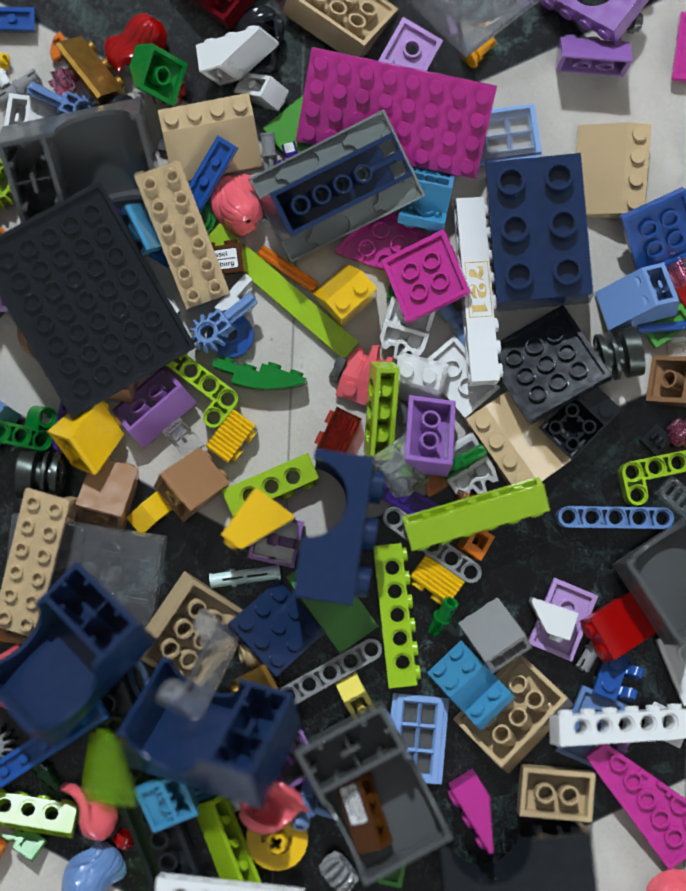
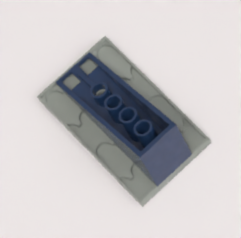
[248,109,425,263]

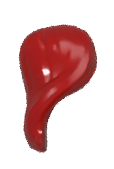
[104,13,167,73]

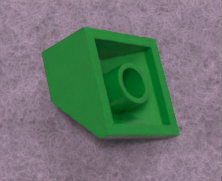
[129,43,188,107]

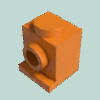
[454,530,495,561]

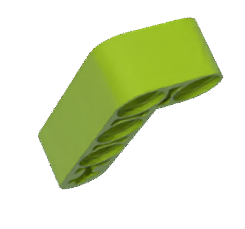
[166,354,240,430]
[618,450,686,506]

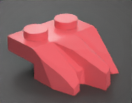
[335,345,394,406]

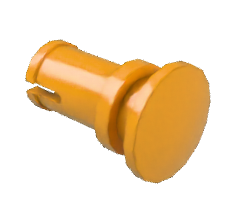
[460,33,496,68]

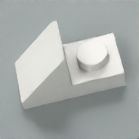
[214,273,254,313]

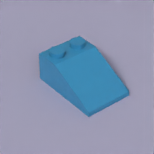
[120,203,162,257]

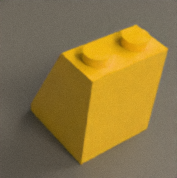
[311,263,377,328]
[47,400,124,475]
[221,488,296,550]

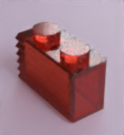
[314,407,362,453]

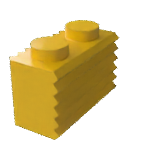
[205,409,257,464]
[410,554,465,605]

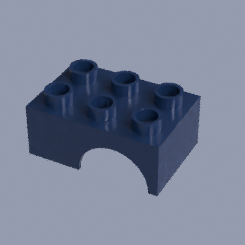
[485,153,594,312]
[293,449,385,606]
[0,561,158,747]
[117,657,302,809]

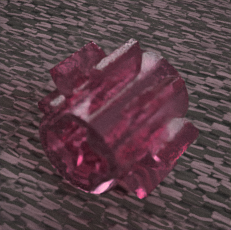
[48,66,79,94]
[667,418,686,448]

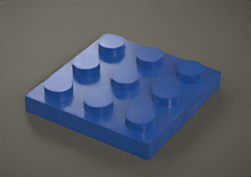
[619,187,686,271]

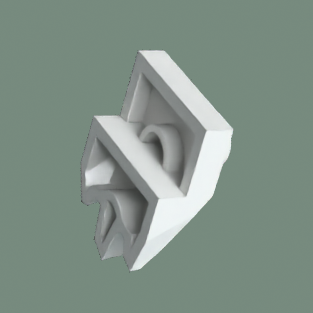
[380,296,436,361]
[446,431,499,498]

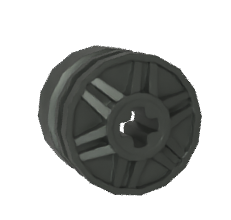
[593,327,646,382]
[15,449,66,499]

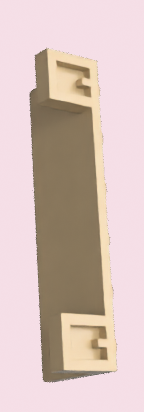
[134,160,229,310]
[0,488,78,636]

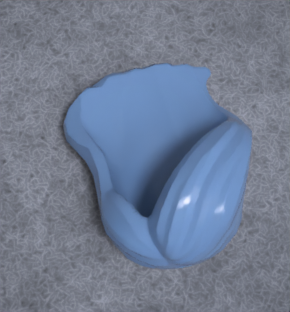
[62,840,127,891]

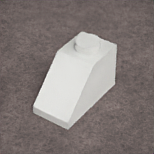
[234,73,289,111]
[529,597,579,643]

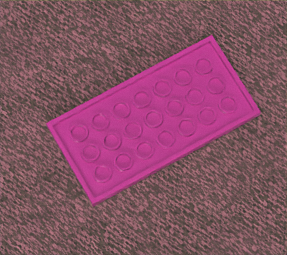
[296,47,497,179]

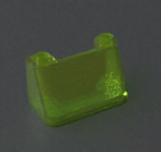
[81,728,137,806]

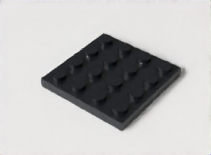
[498,305,612,426]

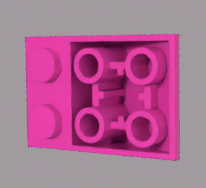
[448,769,493,854]

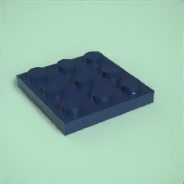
[226,579,326,679]

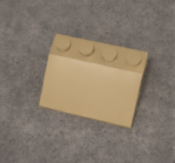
[282,0,398,57]
[157,93,263,182]
[576,122,652,220]
[464,392,571,486]
[140,571,243,685]
[453,655,574,774]

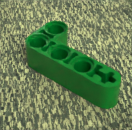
[0,406,57,451]

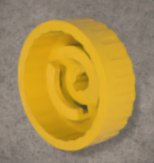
[246,821,308,871]

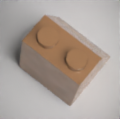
[154,447,230,522]
[75,458,139,536]

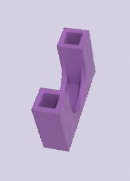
[541,0,649,43]

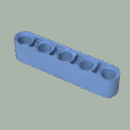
[555,506,674,529]

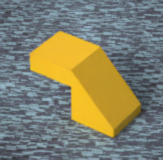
[126,491,173,535]

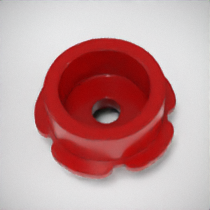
[112,828,135,850]

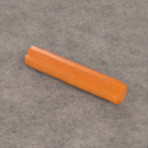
[257,246,319,292]

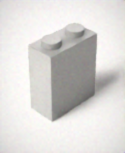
[458,597,532,674]

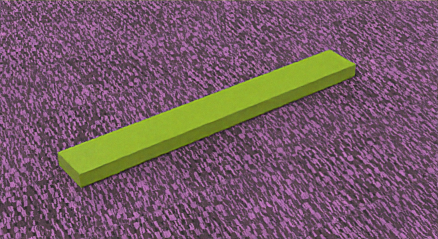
[209,223,359,359]

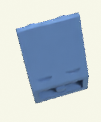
[595,262,679,332]

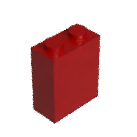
[580,592,656,663]

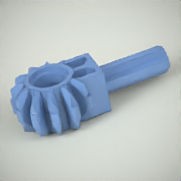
[27,82,100,115]
[189,293,258,353]

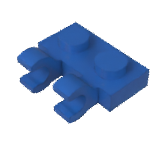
[591,655,644,703]

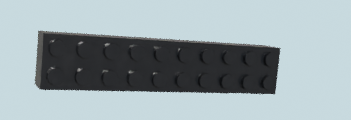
[91,674,204,891]

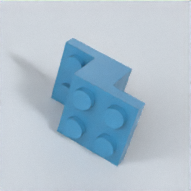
[397,166,455,232]
[427,641,515,730]
[134,776,216,833]

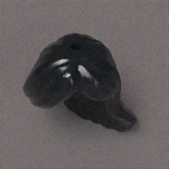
[235,6,285,74]

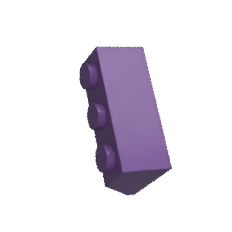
[556,35,633,77]
[112,366,197,448]
[404,395,456,477]

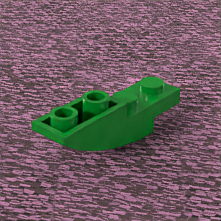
[212,355,307,391]

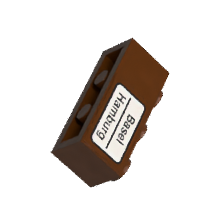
[211,239,248,276]
[336,772,393,855]

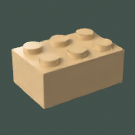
[516,763,596,822]

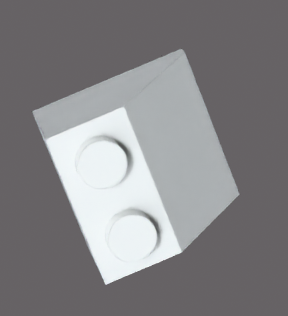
[397,353,449,402]

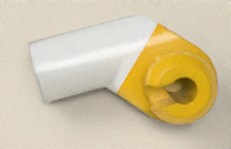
[0,53,12,89]

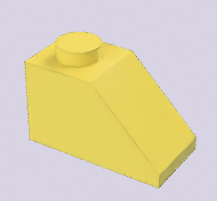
[335,672,373,715]

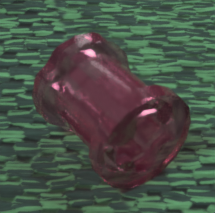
[666,259,686,289]

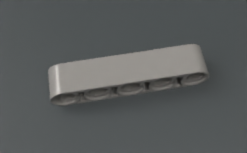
[383,507,482,583]
[280,638,382,704]

